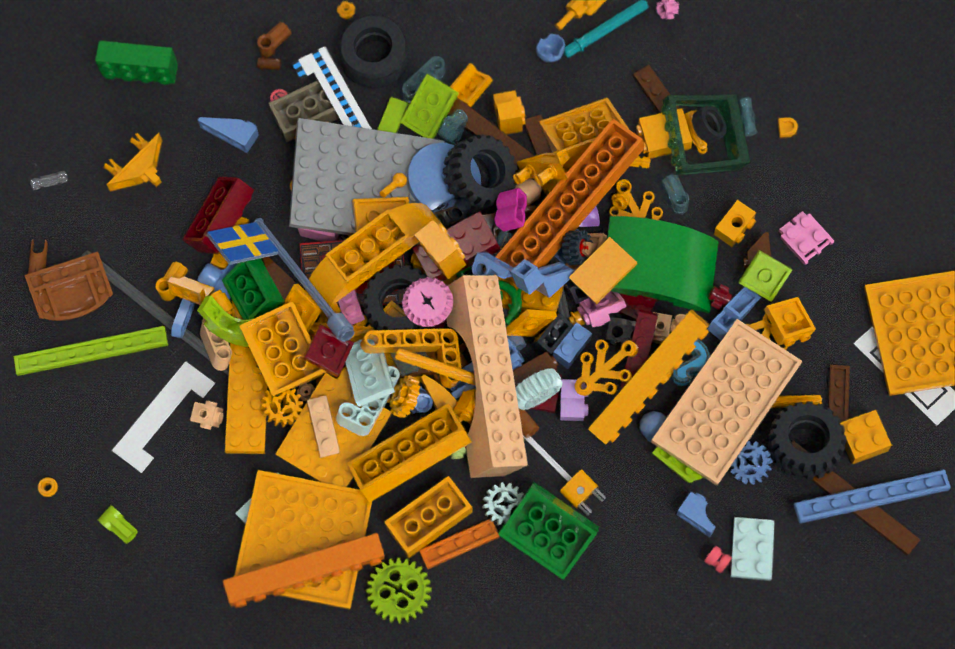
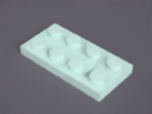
[346,339,395,407]

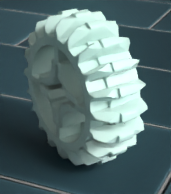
[515,368,563,410]

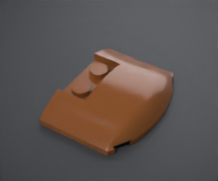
[25,252,113,321]

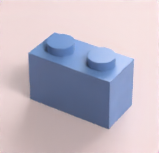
[553,322,592,369]

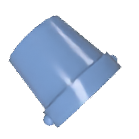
[410,386,433,414]

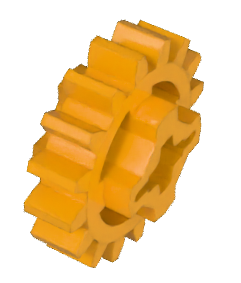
[390,375,420,418]
[260,388,303,427]

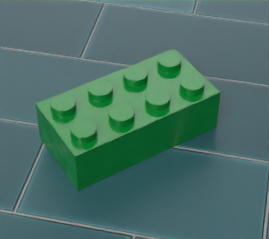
[95,41,178,85]

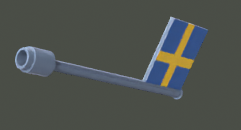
[207,218,354,342]

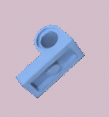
[472,252,514,279]

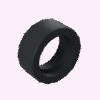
[692,106,726,143]

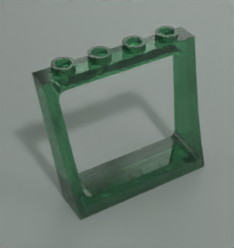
[661,94,750,175]

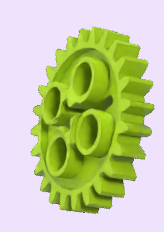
[367,558,432,624]

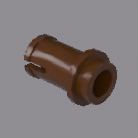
[258,56,281,70]

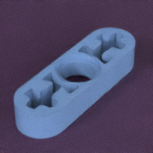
[171,299,195,338]

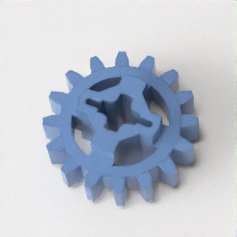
[731,441,773,485]

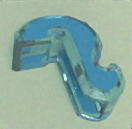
[673,339,710,386]

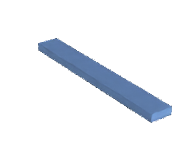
[793,470,951,524]

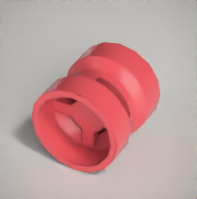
[704,546,732,574]

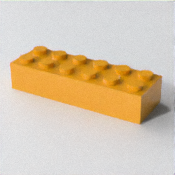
[347,403,472,503]

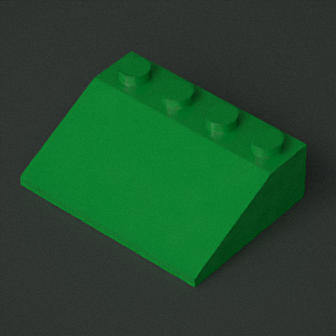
[498,482,599,580]

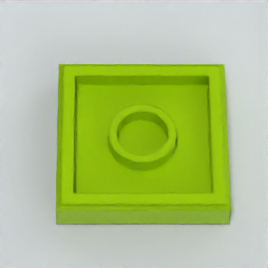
[739,250,792,302]

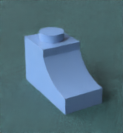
[677,492,715,537]

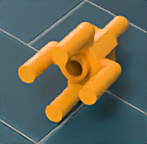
[555,0,606,30]

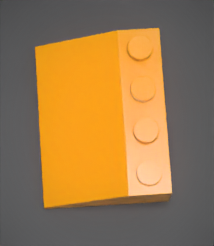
[539,98,629,169]
[239,301,326,396]

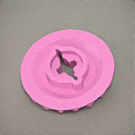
[402,277,453,327]

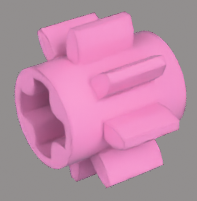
[656,0,679,19]

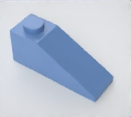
[198,117,259,153]

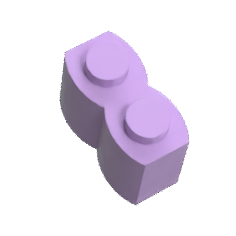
[560,379,588,421]

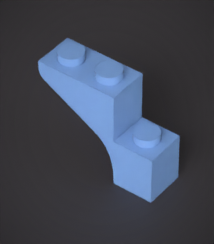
[511,259,575,298]

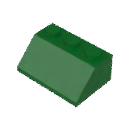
[222,258,285,320]

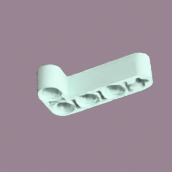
[336,366,400,436]

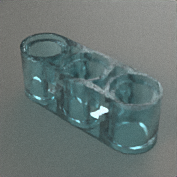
[402,56,446,103]

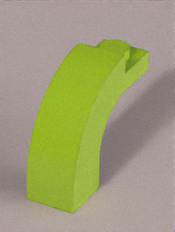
[197,295,253,347]

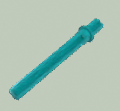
[564,0,648,58]

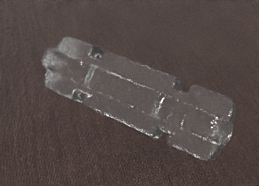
[30,171,68,190]

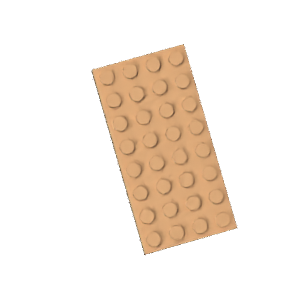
[651,319,802,486]

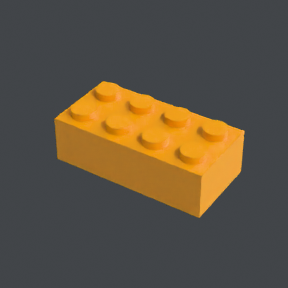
[384,476,473,558]

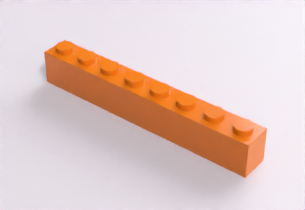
[223,533,385,608]

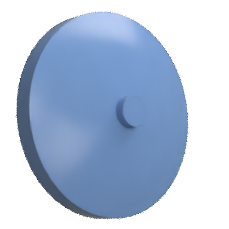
[407,143,481,213]

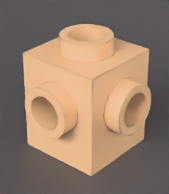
[190,401,223,430]

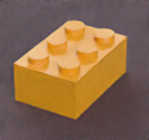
[415,220,466,280]

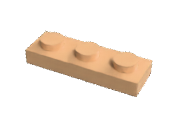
[307,396,340,458]

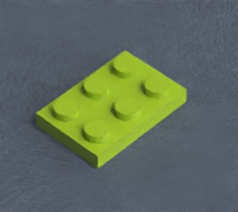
[400,74,459,139]

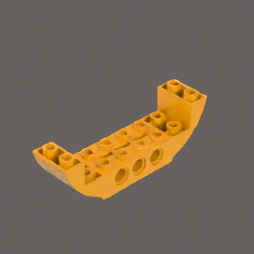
[305,203,446,322]

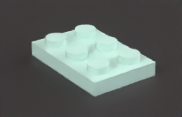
[731,517,774,581]

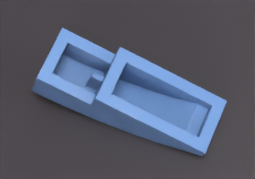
[707,287,761,341]

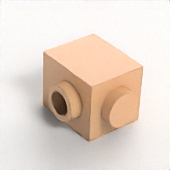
[652,312,672,344]

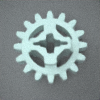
[482,482,524,525]

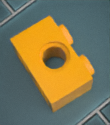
[714,200,756,247]

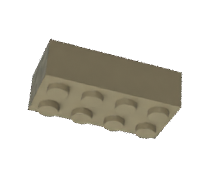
[269,81,339,143]

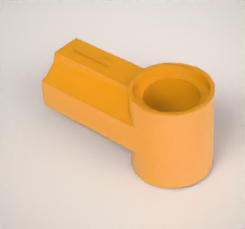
[156,261,188,301]

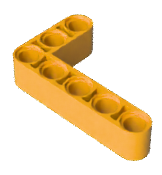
[360,329,461,388]

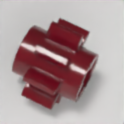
[708,284,732,309]

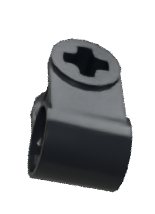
[433,197,471,228]

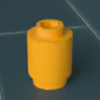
[211,289,234,315]

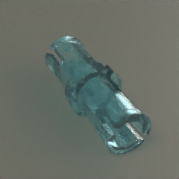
[739,97,757,136]

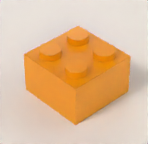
[840,410,892,464]

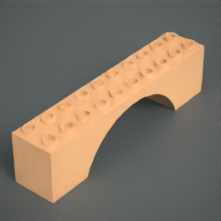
[446,275,528,478]

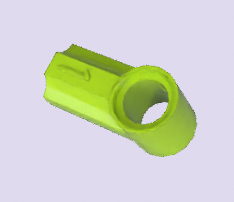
[97,505,138,544]

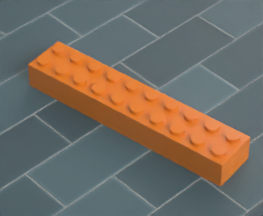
[496,119,645,284]

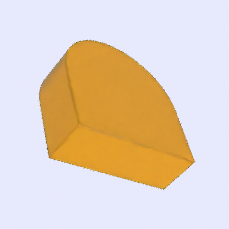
[778,117,798,138]

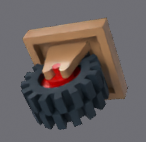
[562,230,607,271]

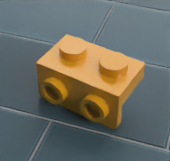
[450,63,493,108]

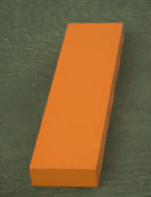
[419,519,500,569]

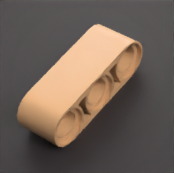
[200,318,232,370]

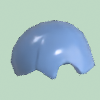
[536,34,565,62]
[639,411,667,442]

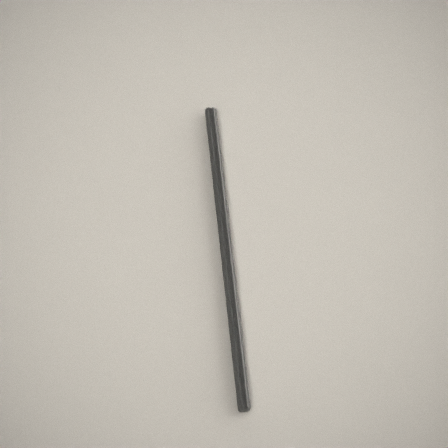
[82,251,296,426]

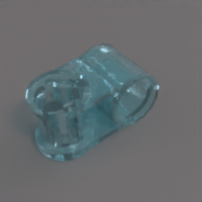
[438,109,468,145]

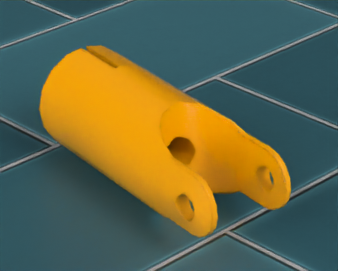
[684,110,707,154]

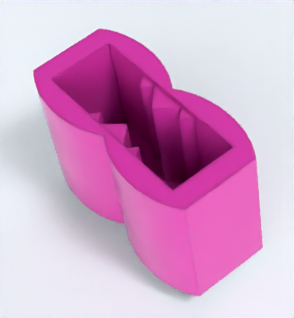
[494,188,527,232]

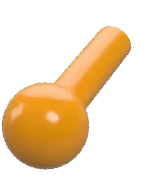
[380,173,407,198]

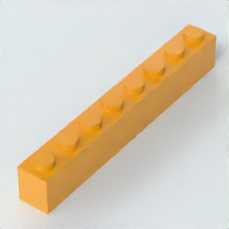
[588,310,709,445]

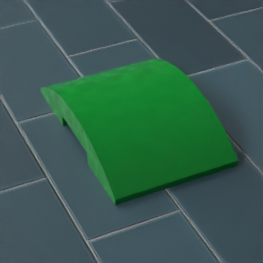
[607,216,718,313]

